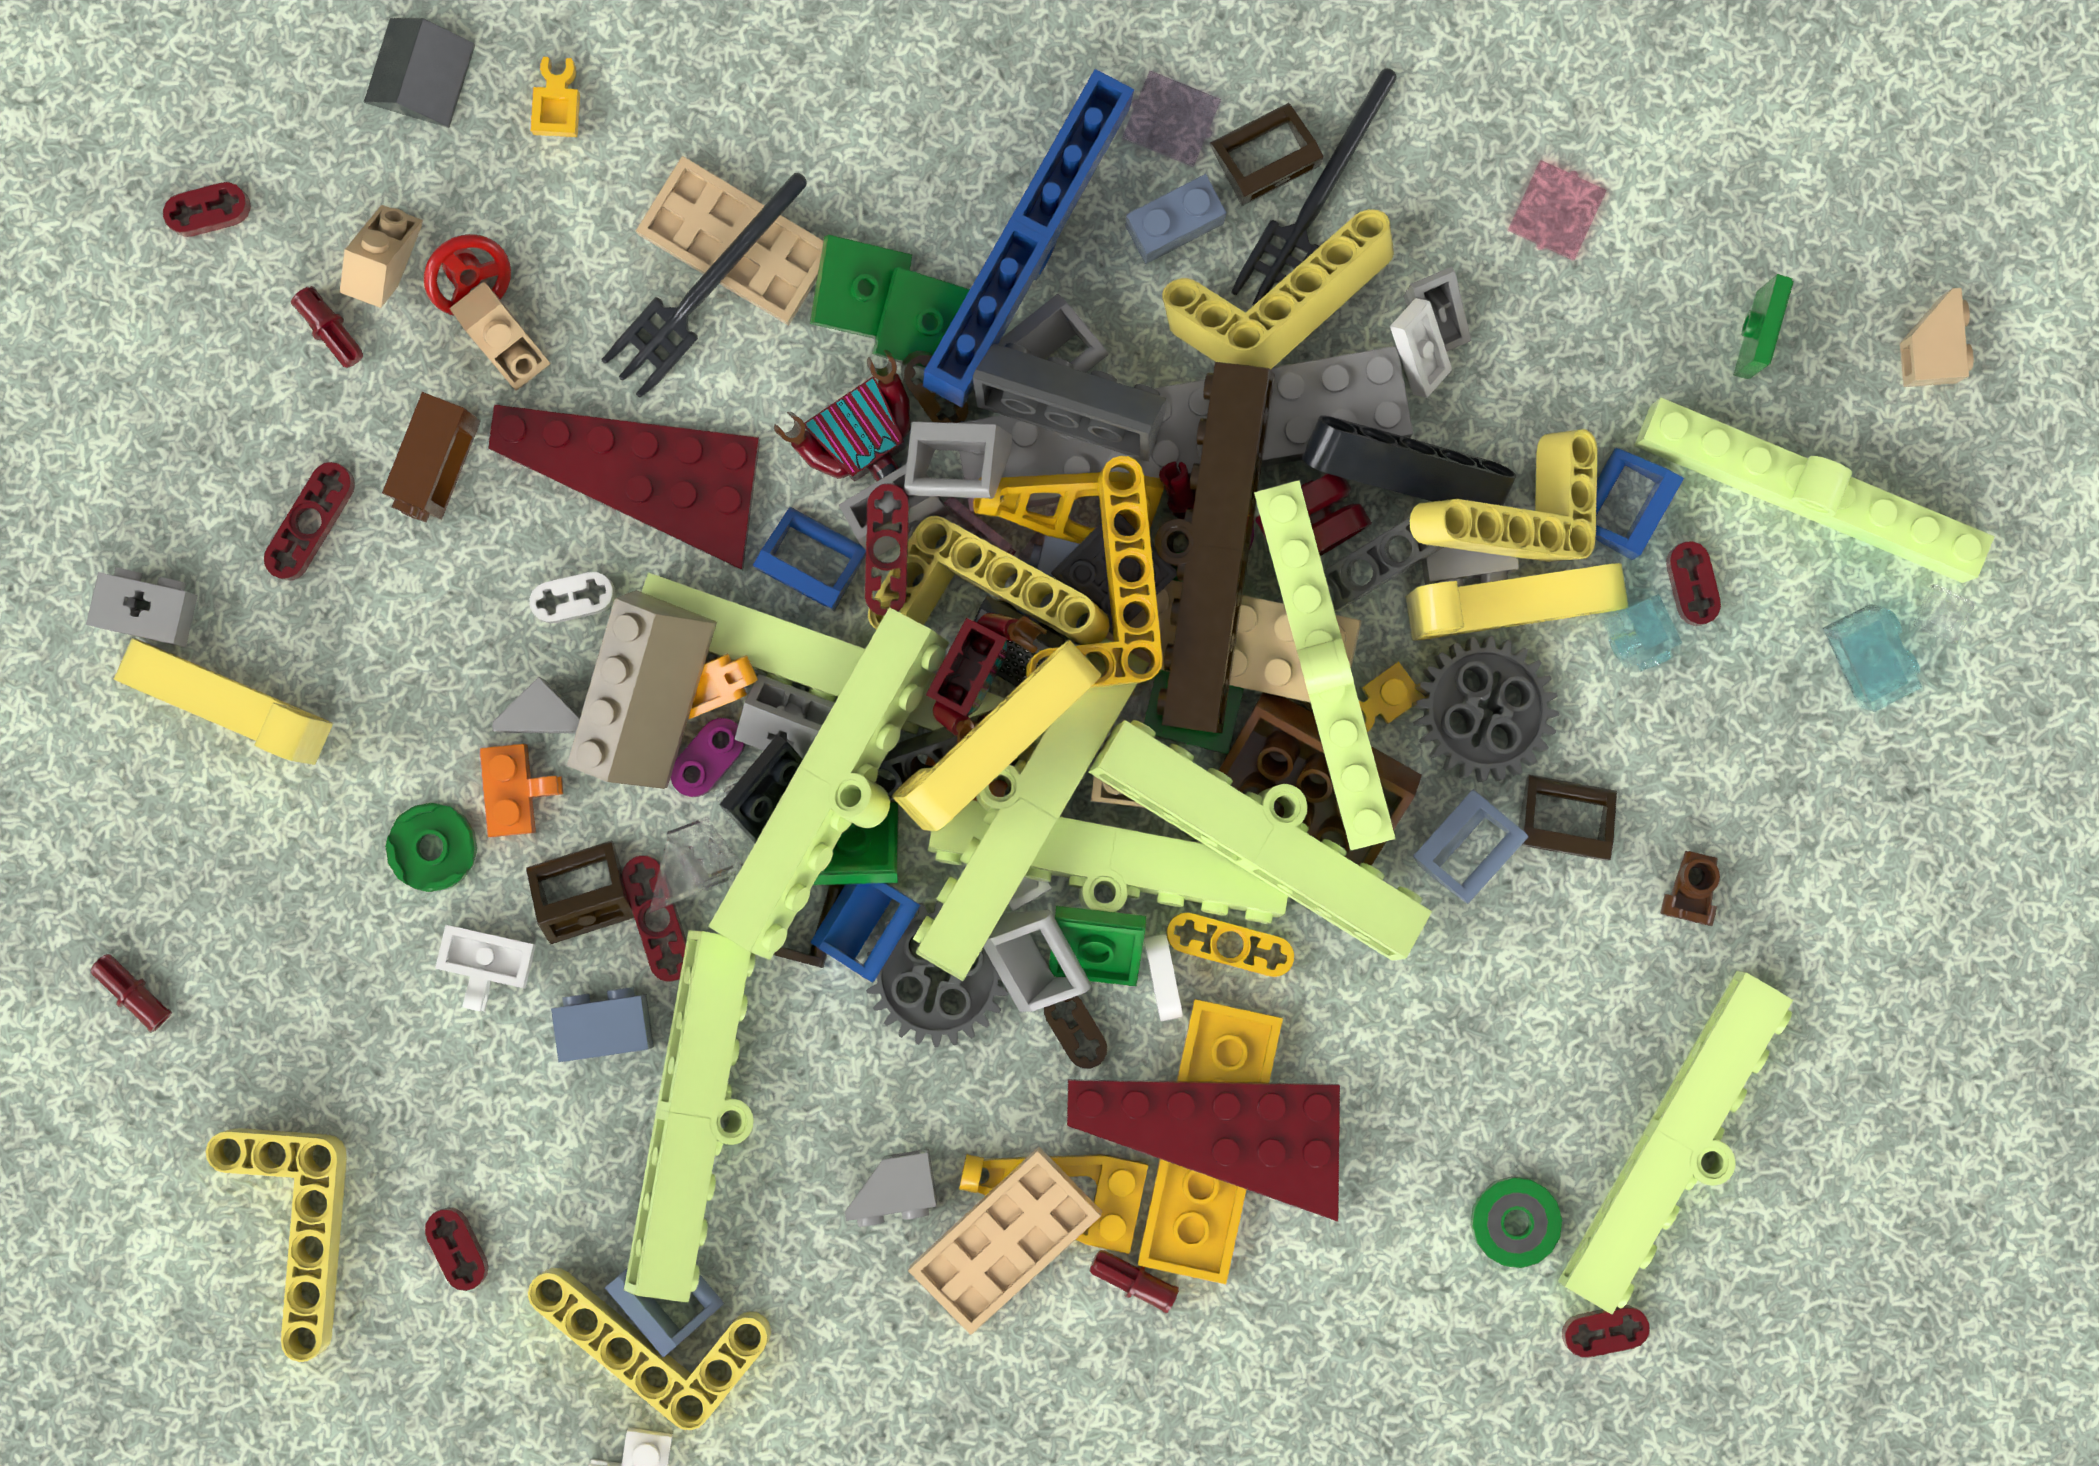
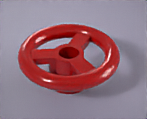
[424,234,511,316]

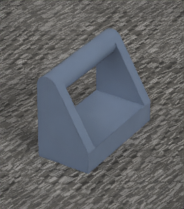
[1413,789,1528,904]
[605,1268,724,1357]

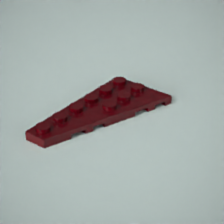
[488,405,760,571]
[1067,1079,1340,1222]

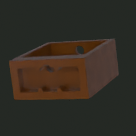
[382,392,481,523]

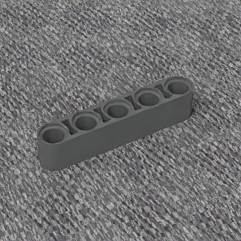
[1273,517,1444,614]

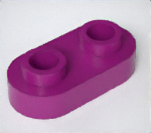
[671,718,745,797]

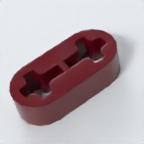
[163,182,251,237]
[1666,541,1721,626]
[425,1207,489,1291]
[1562,1305,1650,1358]

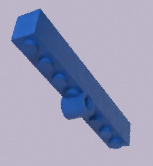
[923,69,1134,408]

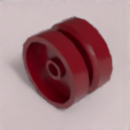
[1255,474,1372,556]

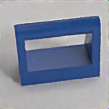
[1596,448,1684,560]
[753,507,866,612]
[811,883,921,983]

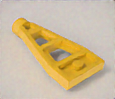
[973,471,1164,544]
[959,1154,1148,1254]

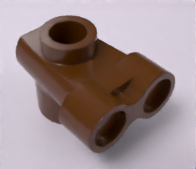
[1660,851,1720,926]

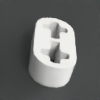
[529,572,616,623]
[1144,933,1183,1022]

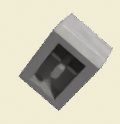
[1403,267,1471,352]
[492,677,581,733]

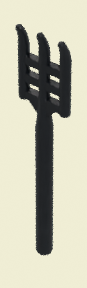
[1231,68,1397,306]
[601,173,807,398]

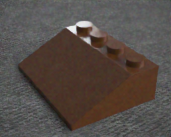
[1218,692,1422,866]

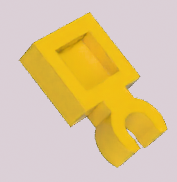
[530,57,580,137]
[1359,661,1425,732]

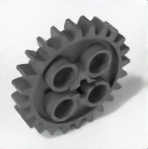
[1412,636,1559,782]
[866,901,1008,1047]

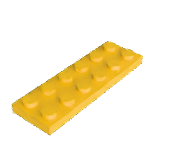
[1137,999,1283,1285]

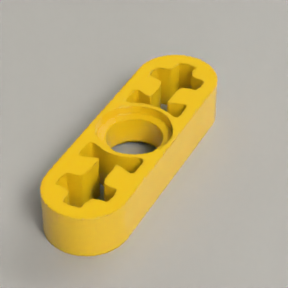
[1166,912,1294,977]

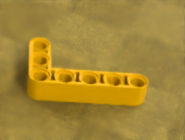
[1026,456,1162,688]

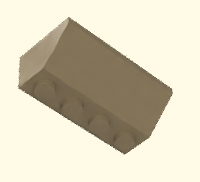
[566,590,717,789]

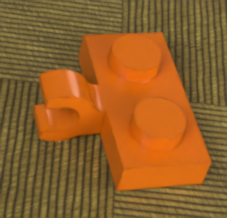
[480,744,563,837]

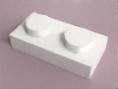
[1390,298,1452,398]

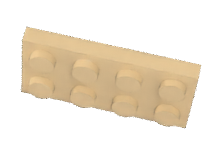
[636,156,823,326]
[908,1147,1102,1335]

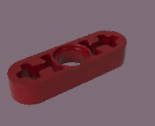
[264,462,355,581]
[865,483,909,616]
[622,856,687,982]

